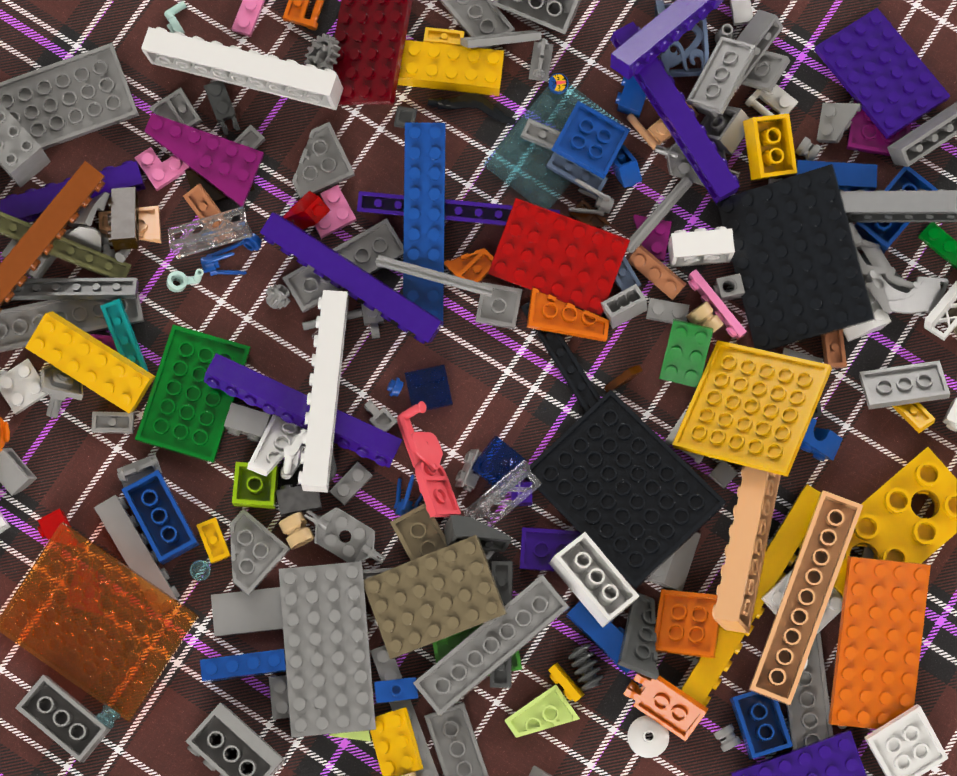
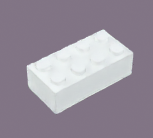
[549,532,639,628]

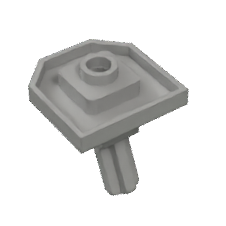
[40,365,83,418]

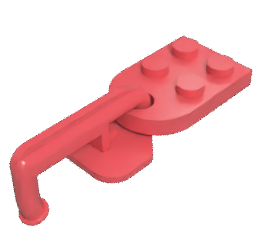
[397,401,461,517]

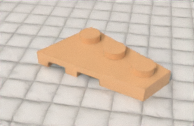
[99,206,161,243]

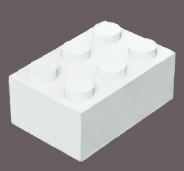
[668,226,735,267]

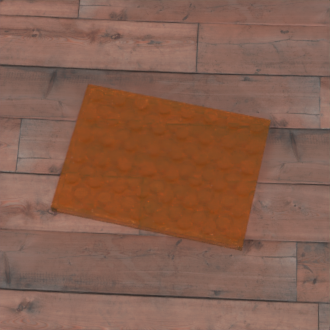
[0,522,199,722]

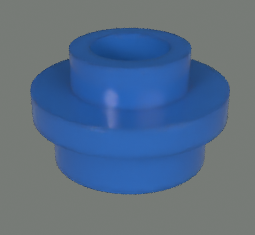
[242,232,262,251]
[387,377,404,397]

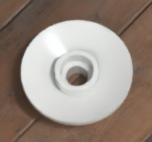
[627,715,669,758]

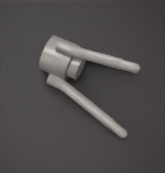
[568,178,614,216]

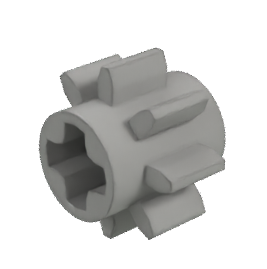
[265,284,290,309]

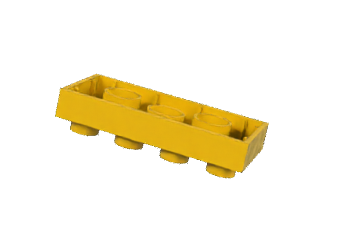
[834,447,957,597]

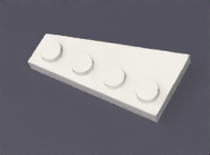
[247,414,302,476]

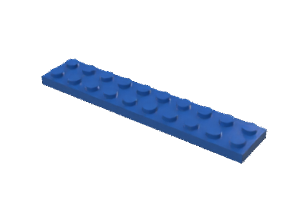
[403,122,446,326]

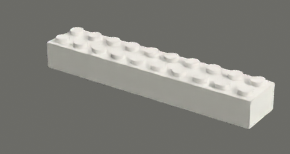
[141,27,344,110]

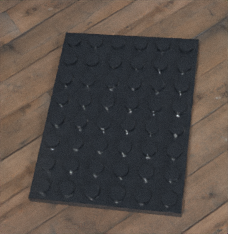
[717,164,875,351]
[522,390,726,590]

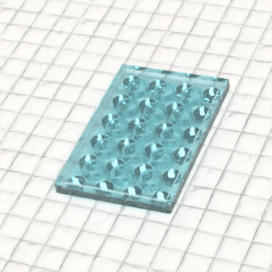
[484,83,620,209]

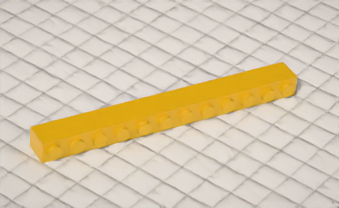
[680,484,821,707]

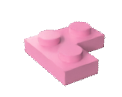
[134,147,190,191]
[314,185,357,239]

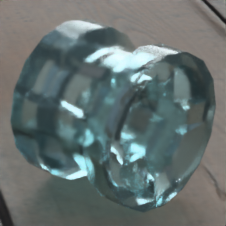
[190,560,211,581]
[95,703,122,729]

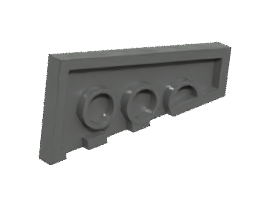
[617,592,659,680]

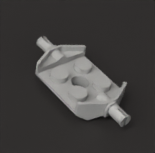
[654,142,740,187]
[304,507,386,564]

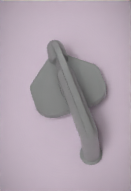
[63,225,131,263]

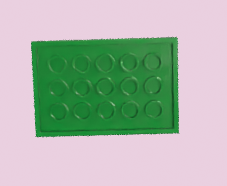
[135,324,251,463]

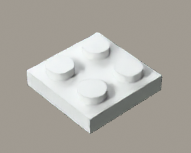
[0,359,49,415]

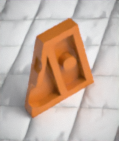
[444,248,494,282]

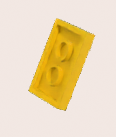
[370,707,424,776]

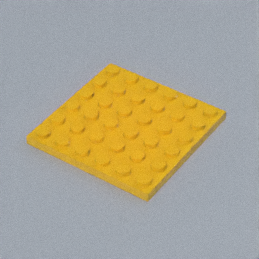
[672,340,832,477]

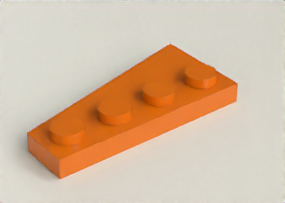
[527,288,609,342]

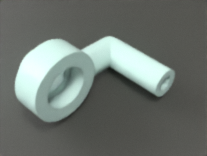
[164,1,187,33]
[166,269,204,292]

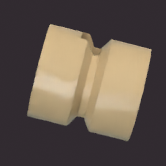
[686,301,724,333]
[279,512,315,550]

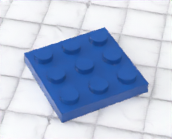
[551,101,630,179]

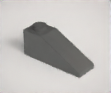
[443,515,512,552]

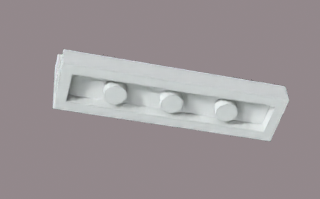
[924,281,957,341]

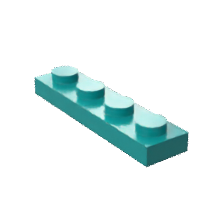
[100,298,149,372]

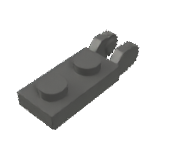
[204,81,240,135]

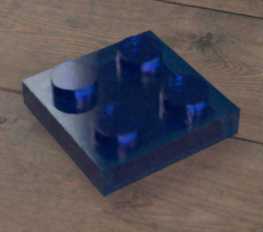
[405,365,453,411]
[471,436,527,494]

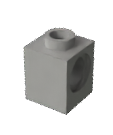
[712,273,745,302]

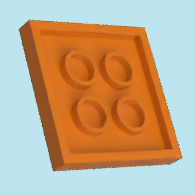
[655,589,720,658]

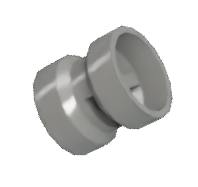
[795,137,822,161]
[713,724,742,752]

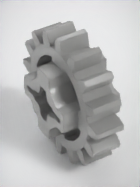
[304,33,341,70]

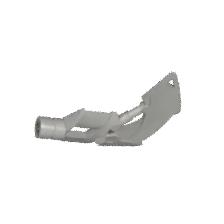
[849,223,949,314]

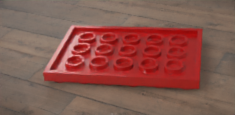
[488,198,630,316]

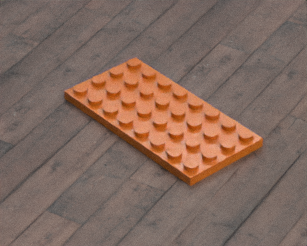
[828,556,931,729]

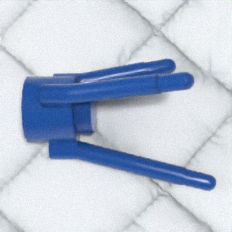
[201,240,247,276]
[394,475,423,516]

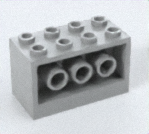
[0,103,51,188]
[185,703,287,776]

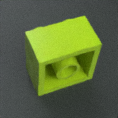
[232,462,279,509]

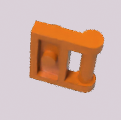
[283,0,324,30]

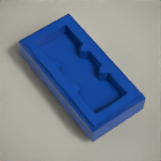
[374,677,418,704]

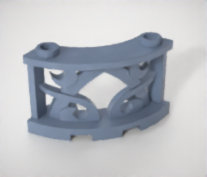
[655,0,709,77]

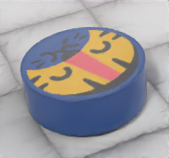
[548,73,569,94]

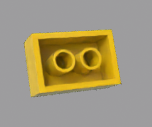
[743,114,797,180]

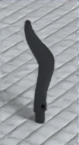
[427,93,516,124]

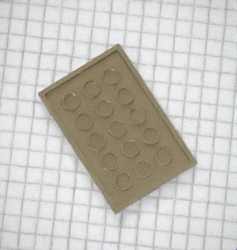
[364,535,507,659]

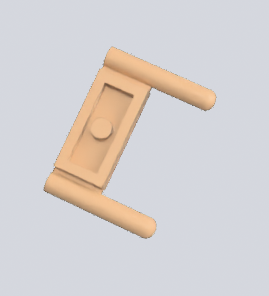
[627,89,699,150]

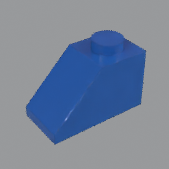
[611,144,642,188]

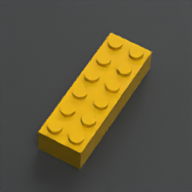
[397,40,504,96]
[25,311,156,413]

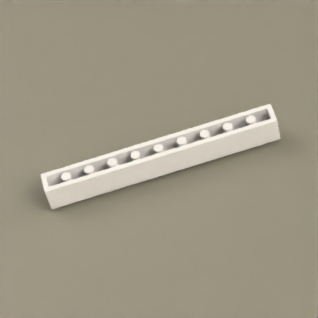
[298,290,349,493]

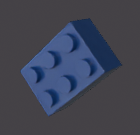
[730,691,793,759]

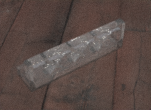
[168,206,252,259]
[464,460,542,527]

